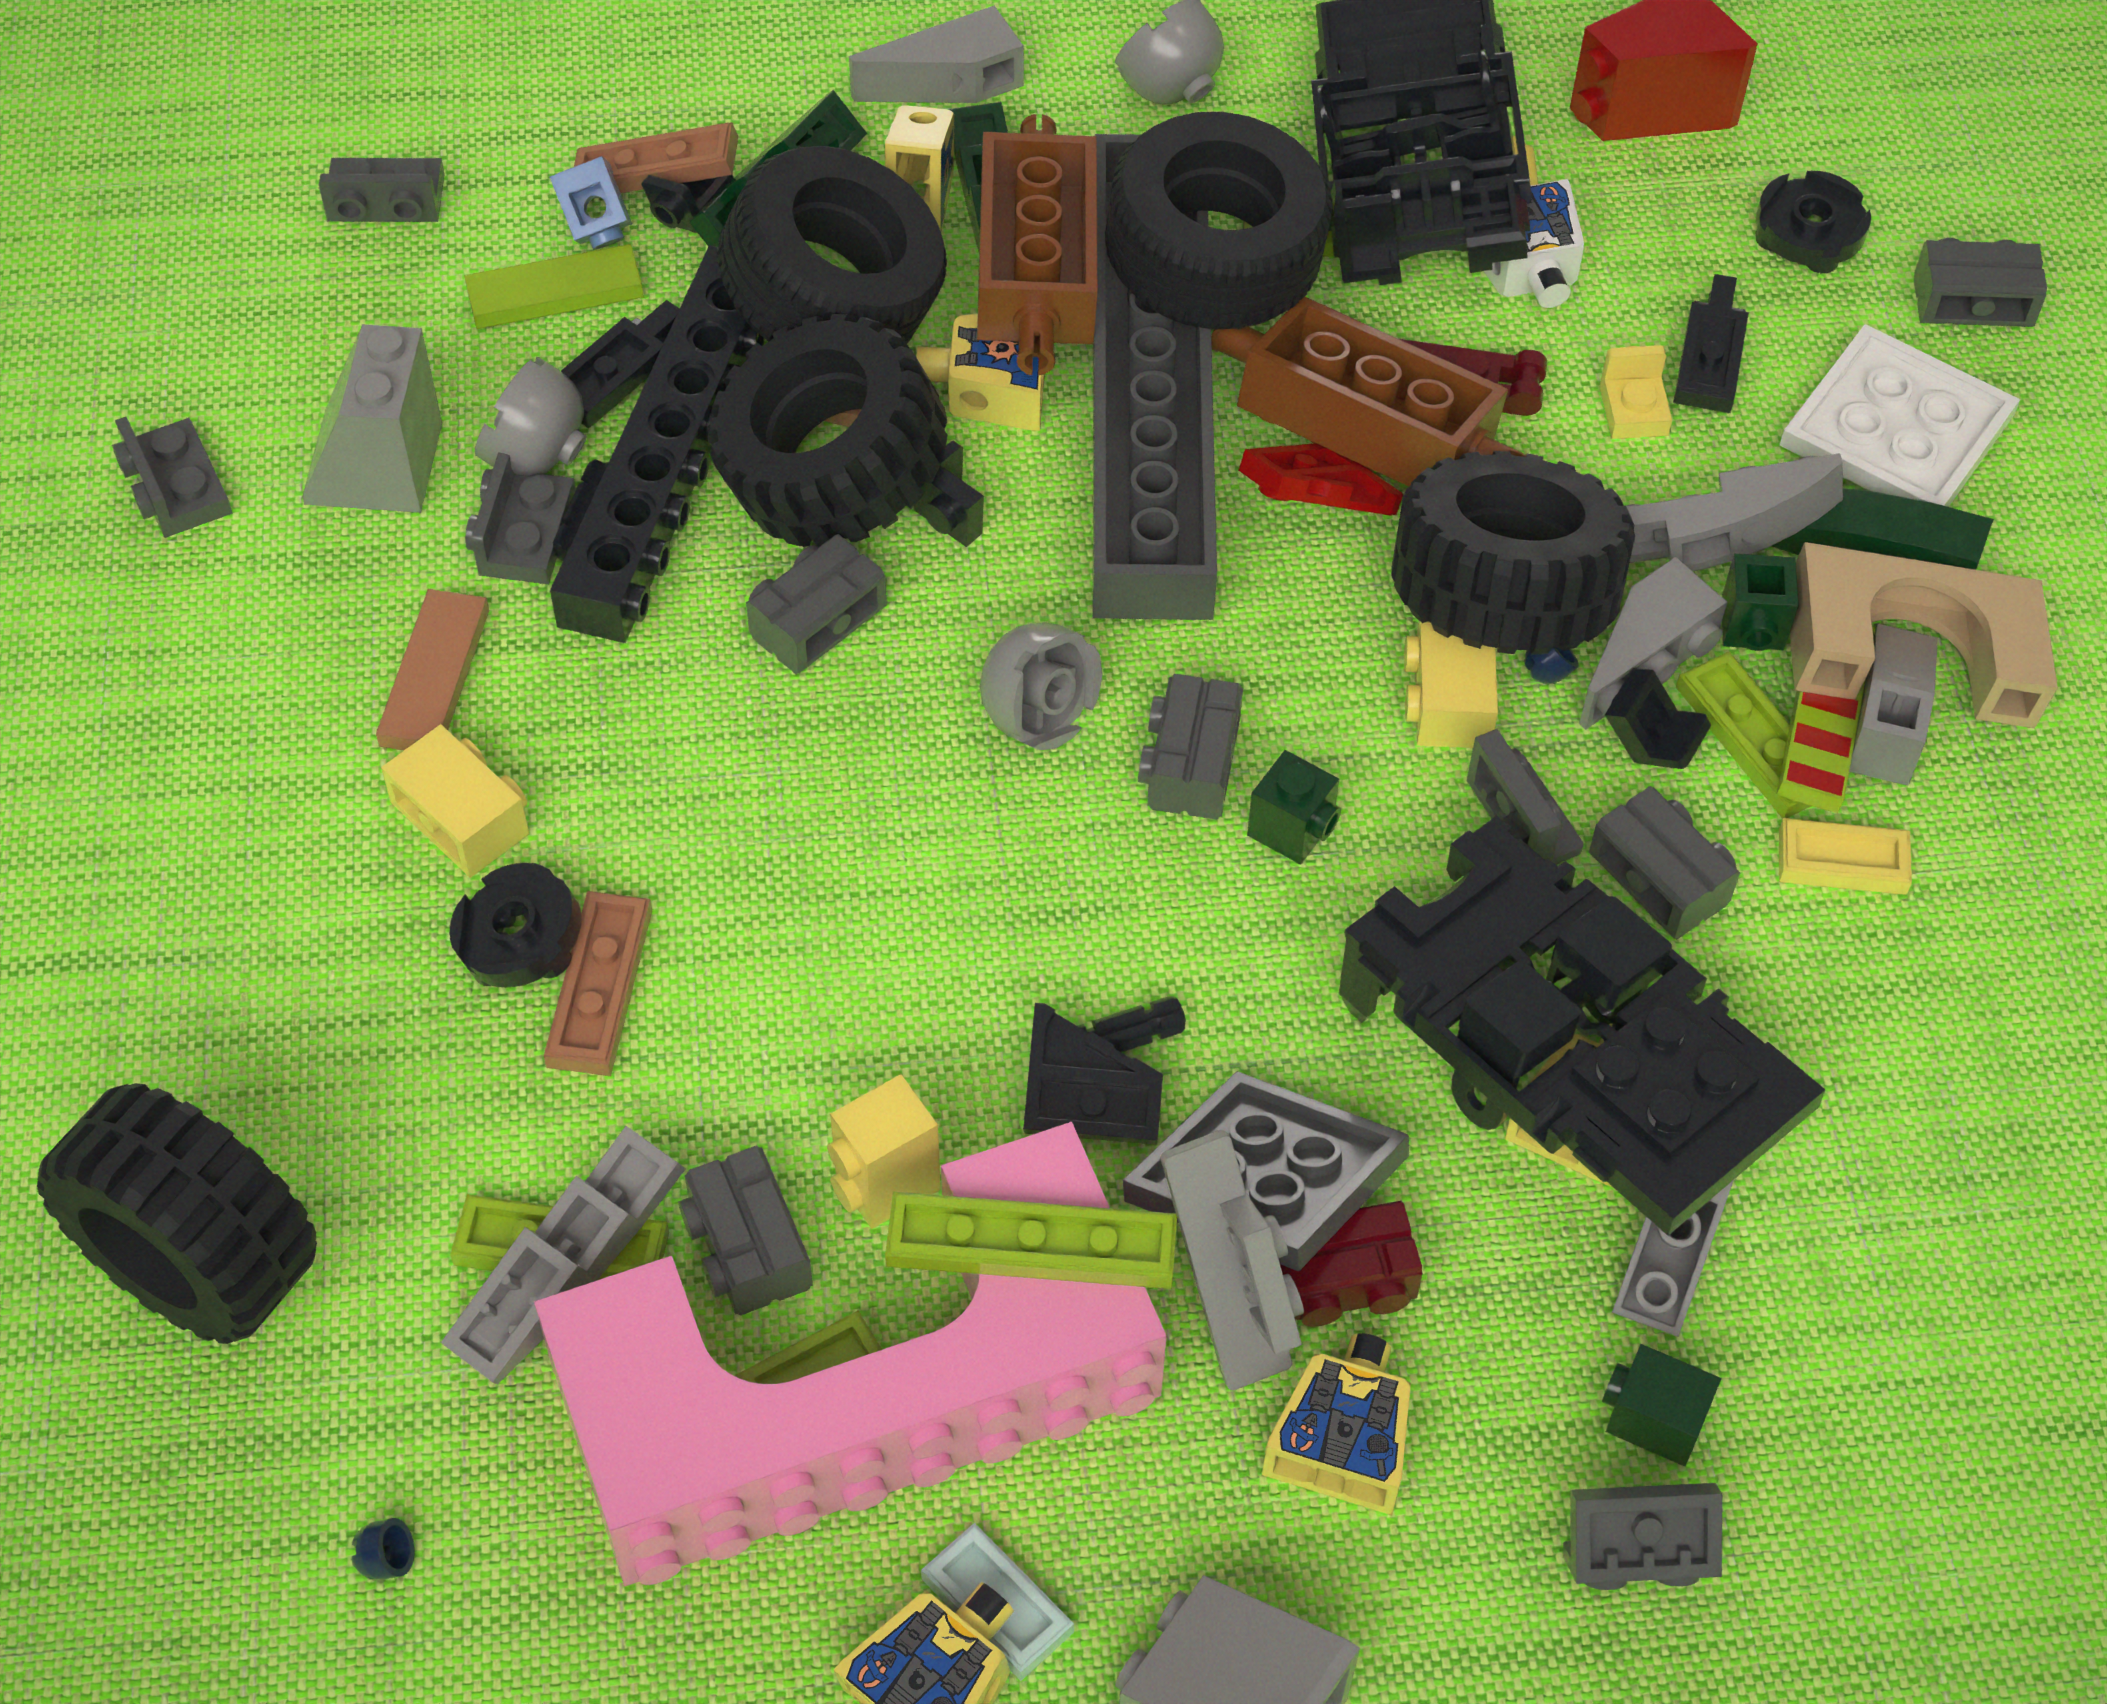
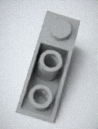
[849,6,1024,103]
[1579,557,1727,730]
[1849,623,1938,786]
[1612,1180,1734,1337]

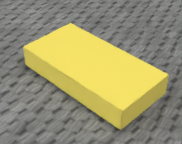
[1779,818,1912,895]

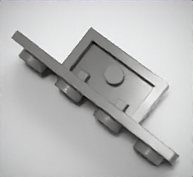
[1160,1130,1304,1390]

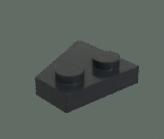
[1023,1003,1163,1145]

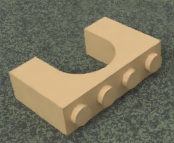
[1790,542,2058,729]

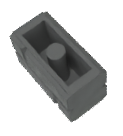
[1914,238,2047,327]
[746,534,887,675]
[1138,673,1243,820]
[1589,786,1740,940]
[678,1146,813,1316]

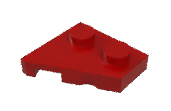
[1238,443,1403,516]

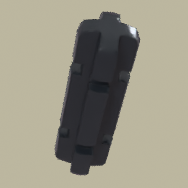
[552,460,609,561]
[1077,996,1186,1052]

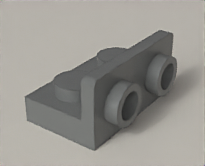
[319,158,445,222]
[112,417,233,538]
[465,452,576,585]
[1467,729,1583,864]
[1563,1483,1722,1590]

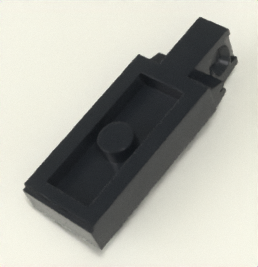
[1673,274,1749,413]
[561,300,680,429]

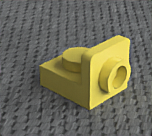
[1599,345,1672,439]

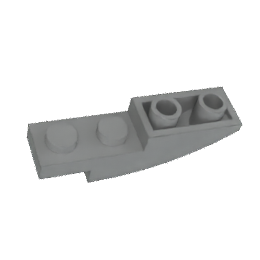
[1626,453,1843,571]

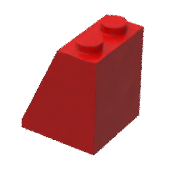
[1570,0,1758,141]

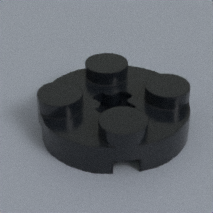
[1755,171,1871,273]
[449,863,581,988]

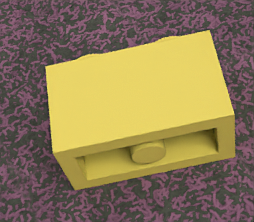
[1404,621,1498,748]
[381,724,529,878]
[827,1074,941,1229]

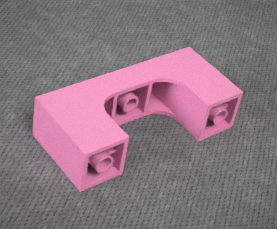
[534,1122,1167,1587]

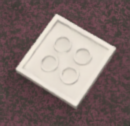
[1780,324,2020,507]

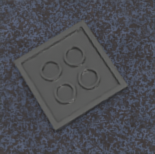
[1123,1071,1409,1271]

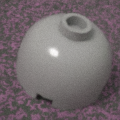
[1115,0,1224,104]
[475,357,587,475]
[980,622,1102,750]

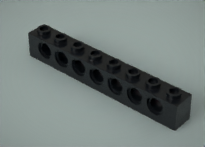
[550,245,765,643]

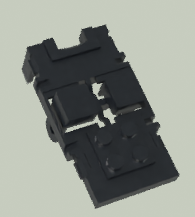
[1311,0,1531,285]
[1339,815,1825,1235]

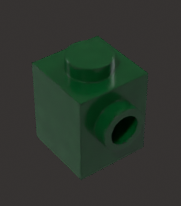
[1722,553,1798,651]
[1247,750,1341,865]
[1602,1344,1722,1466]

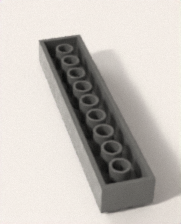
[1093,134,1217,620]

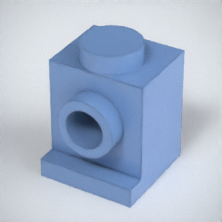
[550,156,632,250]

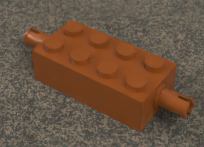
[977,114,1098,375]
[1211,297,1527,487]

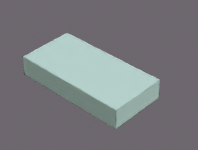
[921,1523,1074,1681]

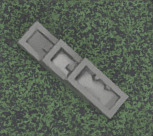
[441,1126,686,1385]

